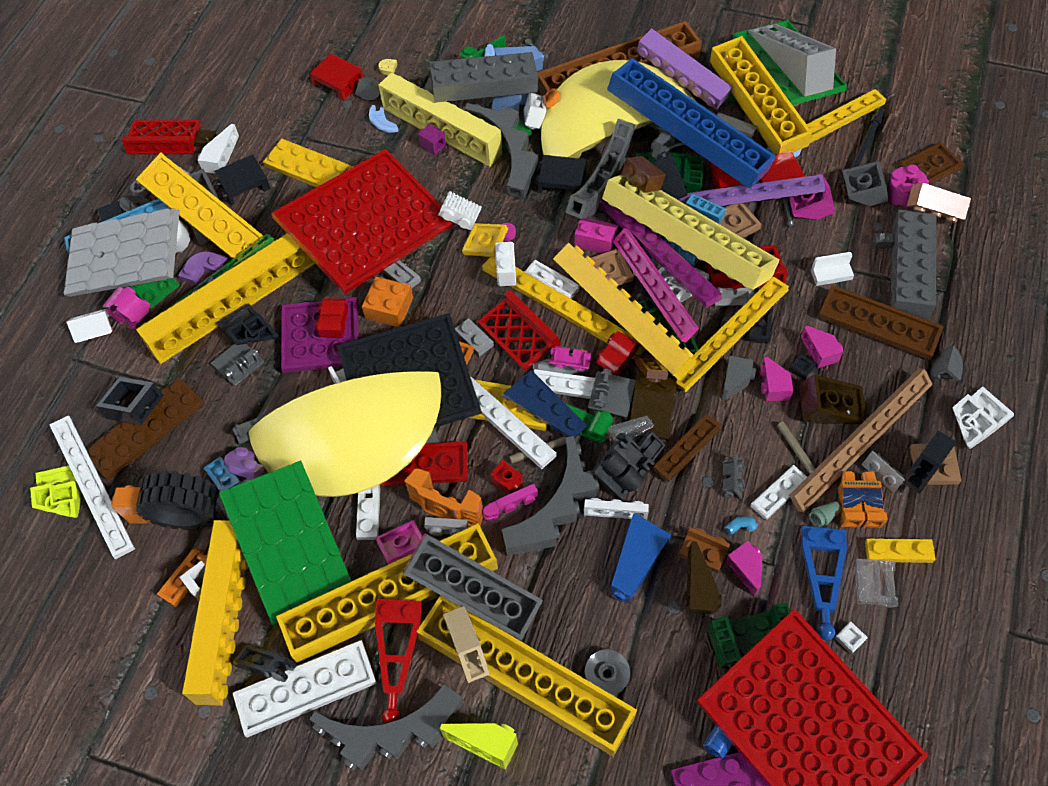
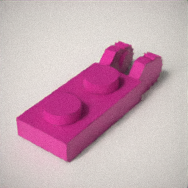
[483,484,538,522]

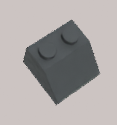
[842,161,888,206]

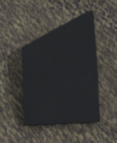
[217,303,279,345]

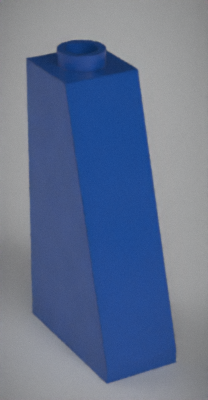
[611,513,671,604]

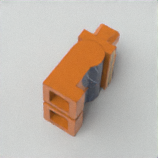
[838,471,888,528]

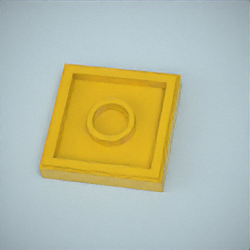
[462,223,508,257]

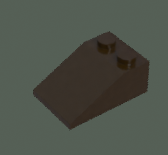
[629,371,677,440]
[799,374,867,424]
[686,541,722,615]

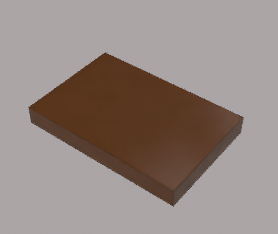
[898,142,964,185]

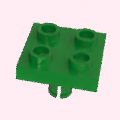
[130,277,180,309]

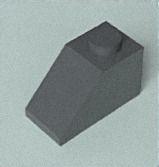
[722,356,756,400]

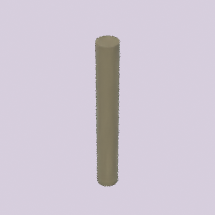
[777,422,816,474]
[509,436,566,464]

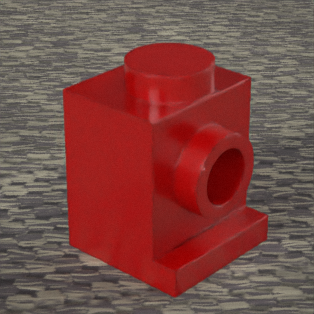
[490,460,524,495]

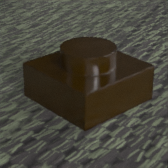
[194,130,217,148]

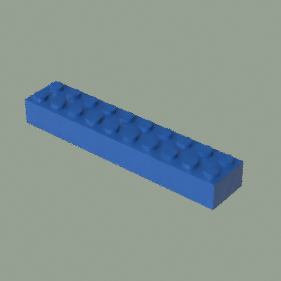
[607,58,776,189]

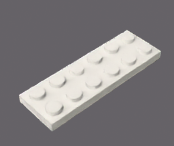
[233,640,377,737]

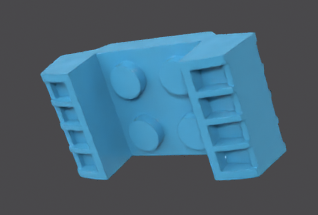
[664,193,726,267]

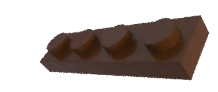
[634,354,668,382]
[653,414,722,483]

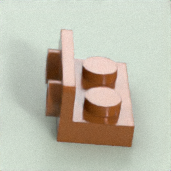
[678,527,730,573]

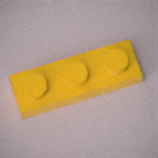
[865,539,936,563]

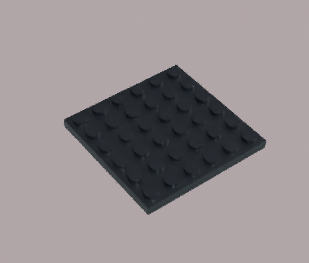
[338,313,482,428]

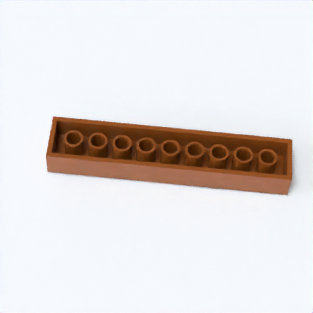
[537,21,702,96]

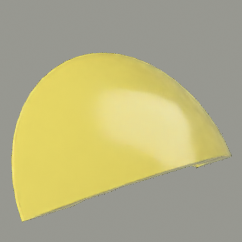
[541,60,696,158]
[248,372,441,497]

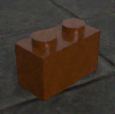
[621,156,666,193]

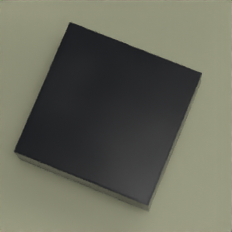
[789,353,817,380]

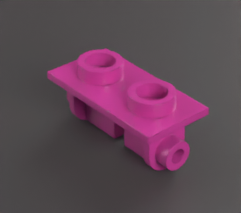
[549,346,591,371]

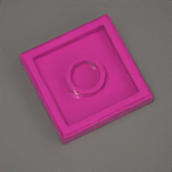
[375,520,423,565]

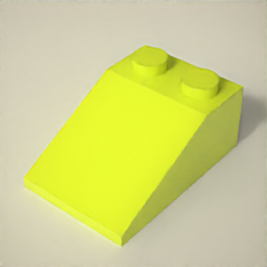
[440,723,518,770]

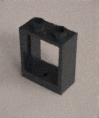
[96,377,163,425]

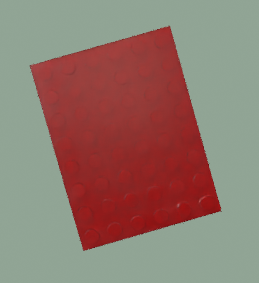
[272,149,455,294]
[696,609,929,786]

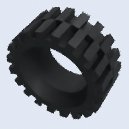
[136,471,219,530]

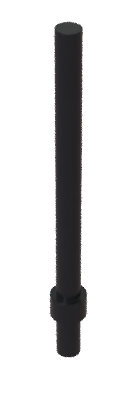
[844,107,885,185]

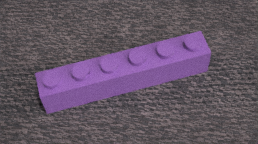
[637,29,732,110]

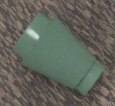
[809,501,842,527]

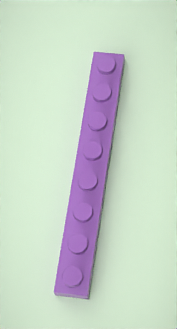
[678,175,825,206]

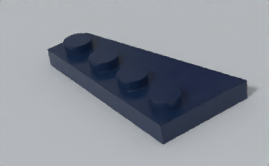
[502,370,587,439]

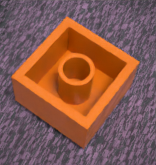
[362,277,413,328]

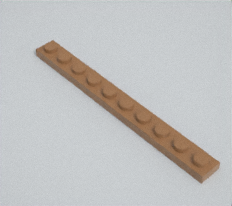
[789,368,933,512]

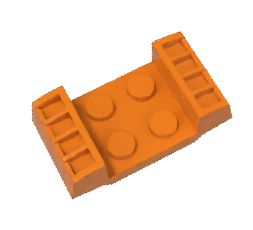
[405,468,483,527]

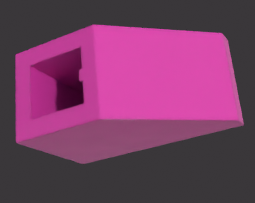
[758,357,793,401]

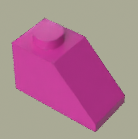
[801,326,843,368]
[726,541,763,596]

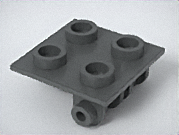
[211,344,265,386]
[588,369,636,418]

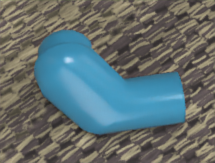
[724,516,758,535]

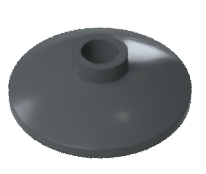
[119,195,151,212]
[585,649,630,695]

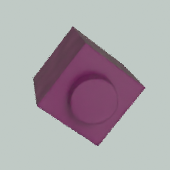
[418,123,446,155]

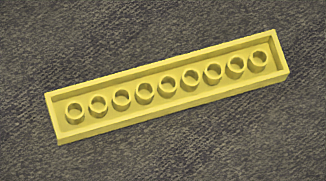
[602,175,779,290]

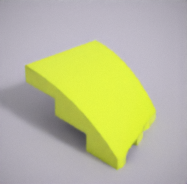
[30,466,81,518]

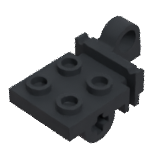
[591,432,666,500]

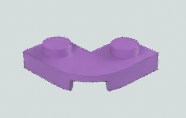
[178,252,229,285]
[224,447,264,480]

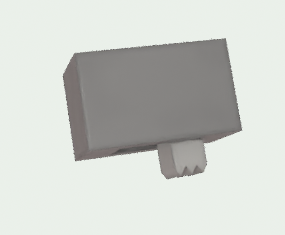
[873,233,894,248]

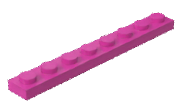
[613,228,699,342]

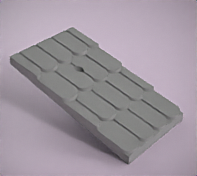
[64,208,179,297]

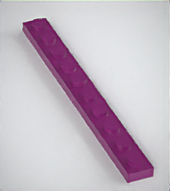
[599,198,722,308]

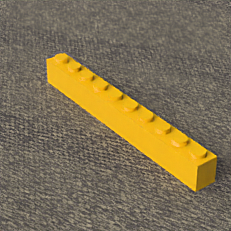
[553,243,696,381]

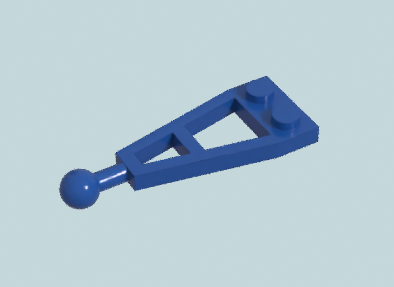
[801,526,847,641]

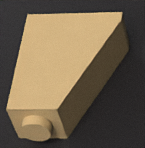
[443,606,490,683]

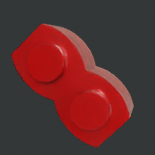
[315,298,348,338]
[596,331,640,376]

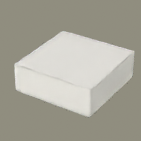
[835,621,868,654]

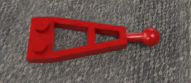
[375,599,422,724]

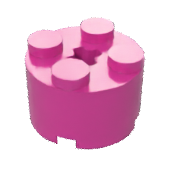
[887,165,929,209]
[103,286,151,329]

